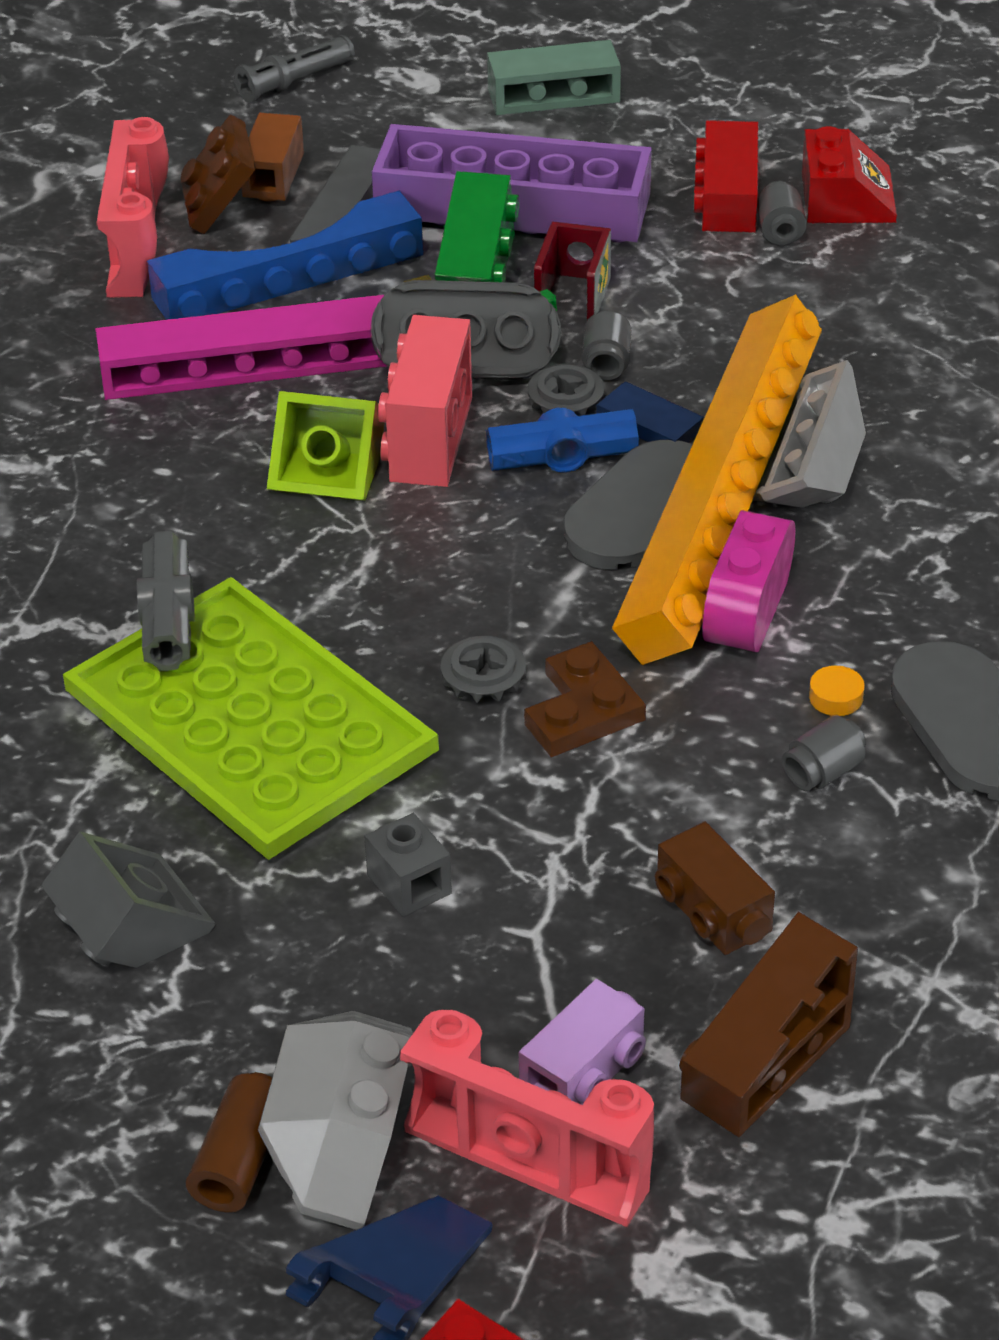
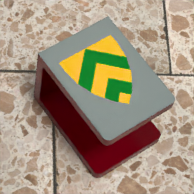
[534,221,611,320]

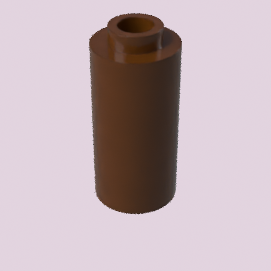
[186,1072,272,1212]

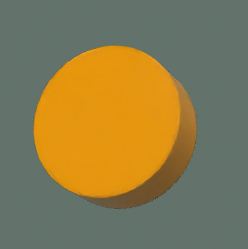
[809,665,865,716]

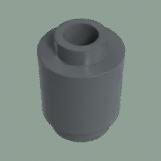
[757,181,807,245]
[582,311,632,380]
[782,715,866,791]

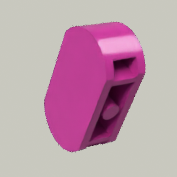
[702,510,796,652]

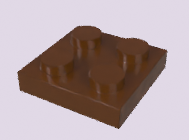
[180,114,255,234]

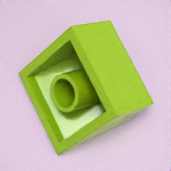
[267,391,385,501]

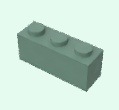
[487,40,621,115]

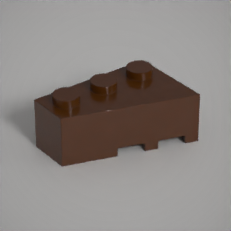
[679,912,858,1137]

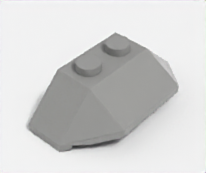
[752,360,866,508]
[258,1011,413,1230]

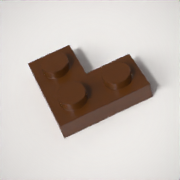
[524,641,646,757]

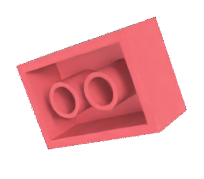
[378,315,472,487]

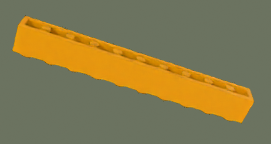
[612,294,822,665]

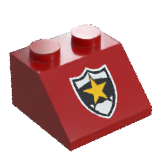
[802,126,897,223]

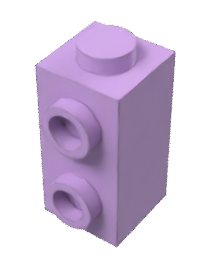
[519,979,646,1105]

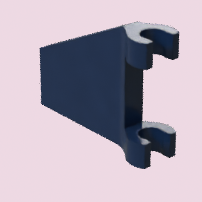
[286,1195,492,1340]

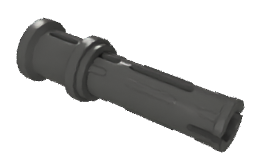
[234,35,355,103]

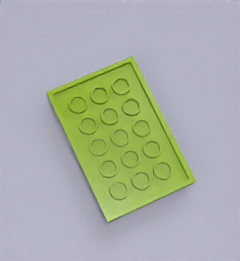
[63,577,439,860]

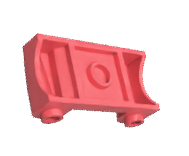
[97,117,169,298]
[400,1010,654,1227]

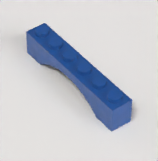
[147,190,423,320]

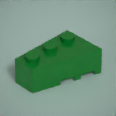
[435,171,519,283]

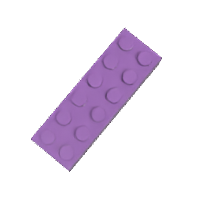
[372,124,652,243]

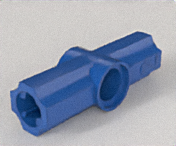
[486,408,639,472]

